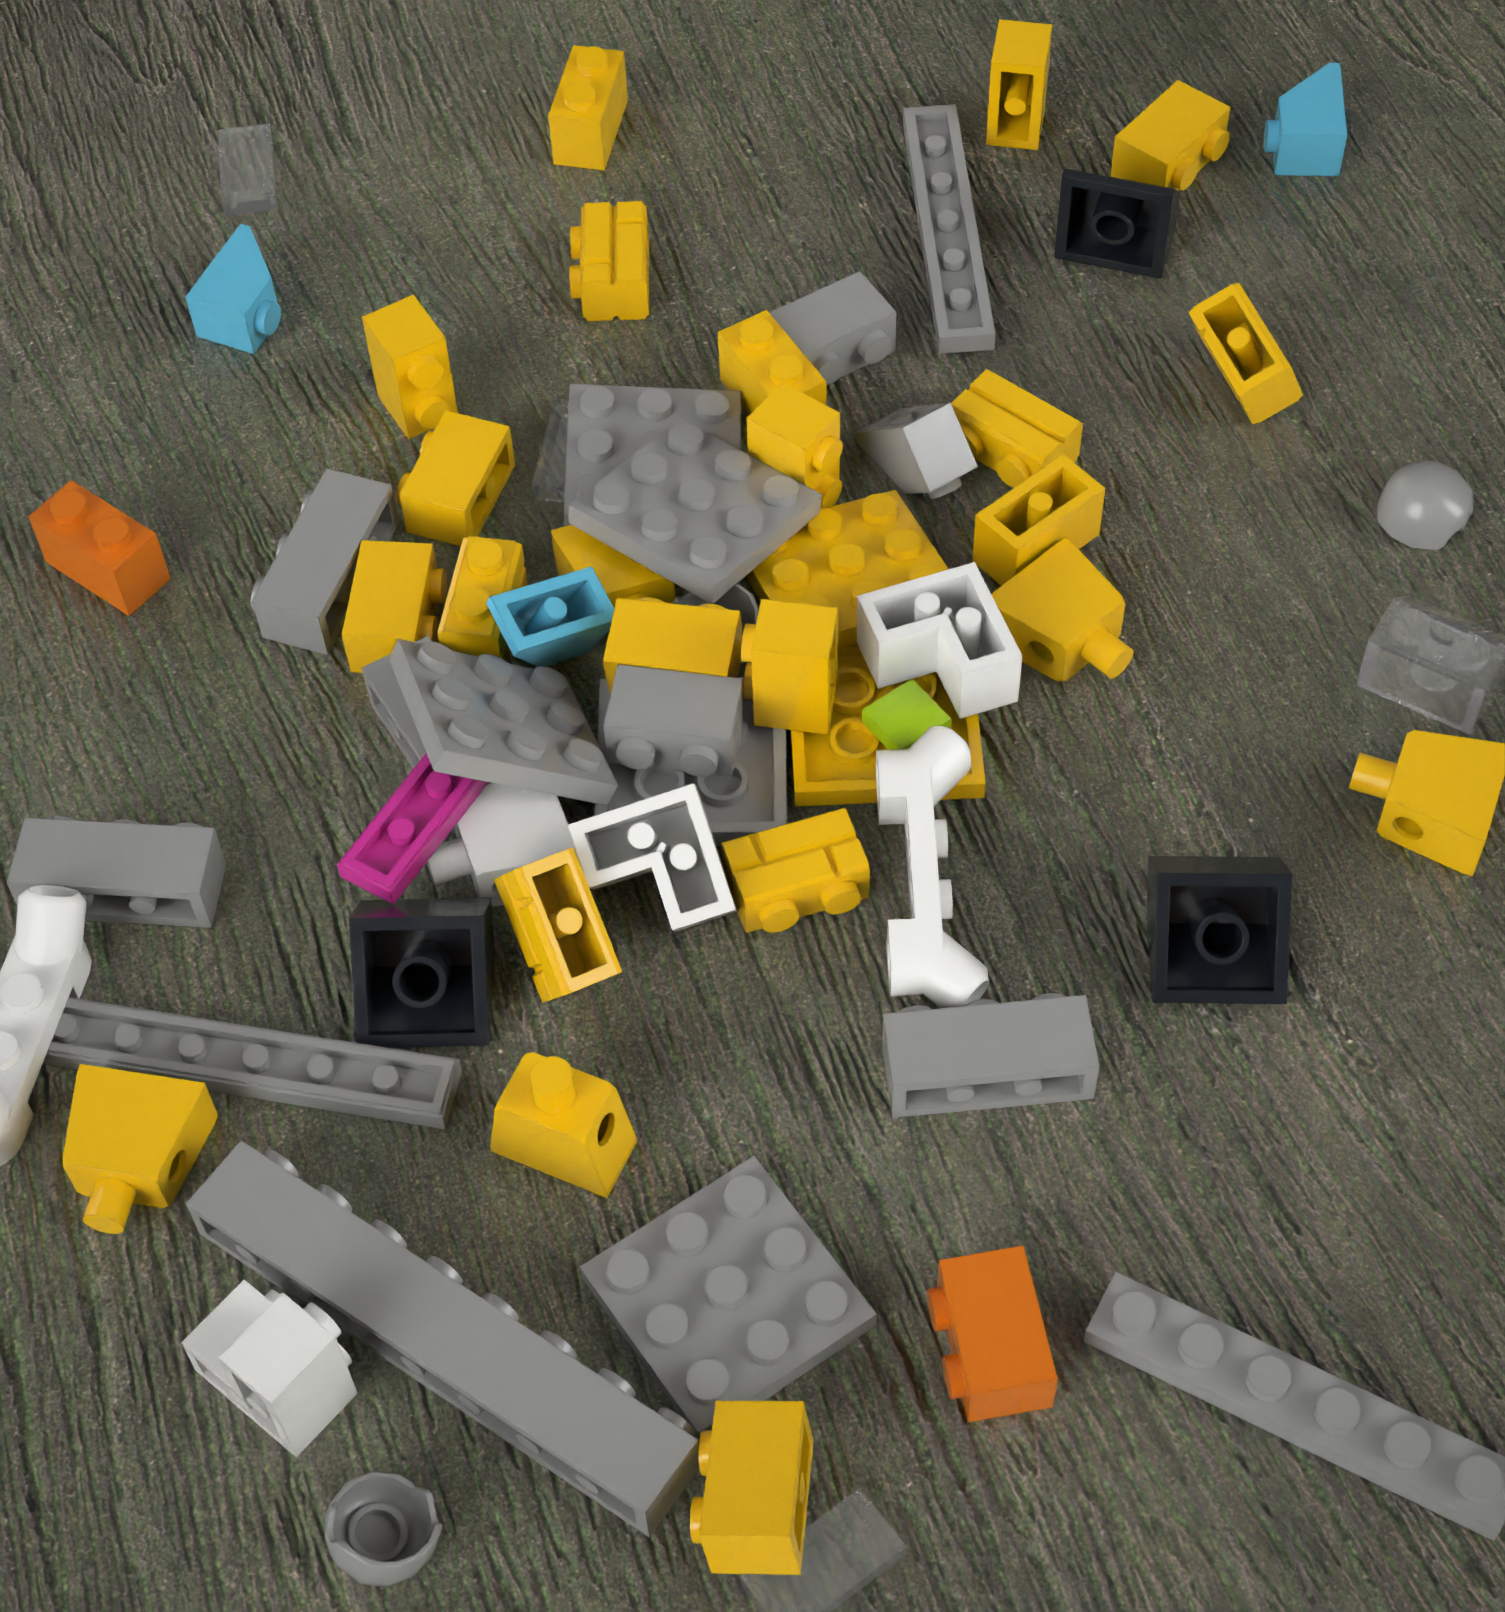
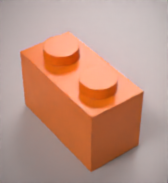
[28,480,171,616]
[927,1245,1058,1423]

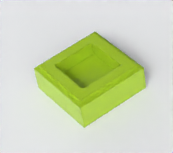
[862,679,951,750]

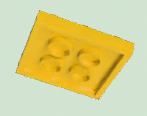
[746,490,949,650]
[790,644,986,807]

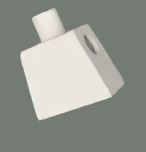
[427,783,582,907]

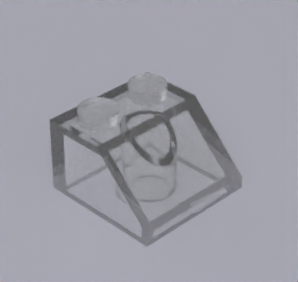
[1356,594,1505,735]

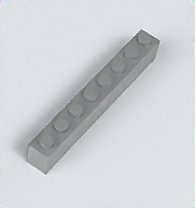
[186,1140,699,1538]

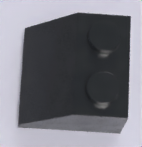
[1054,168,1180,279]
[1146,856,1292,1004]
[349,897,495,1048]

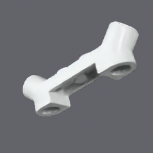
[876,726,989,1008]
[0,885,92,1166]

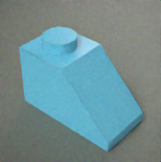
[1264,62,1347,176]
[186,223,281,354]
[486,566,614,667]

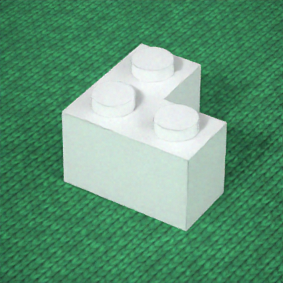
[856,562,1022,719]
[568,783,737,931]
[181,1280,357,1458]

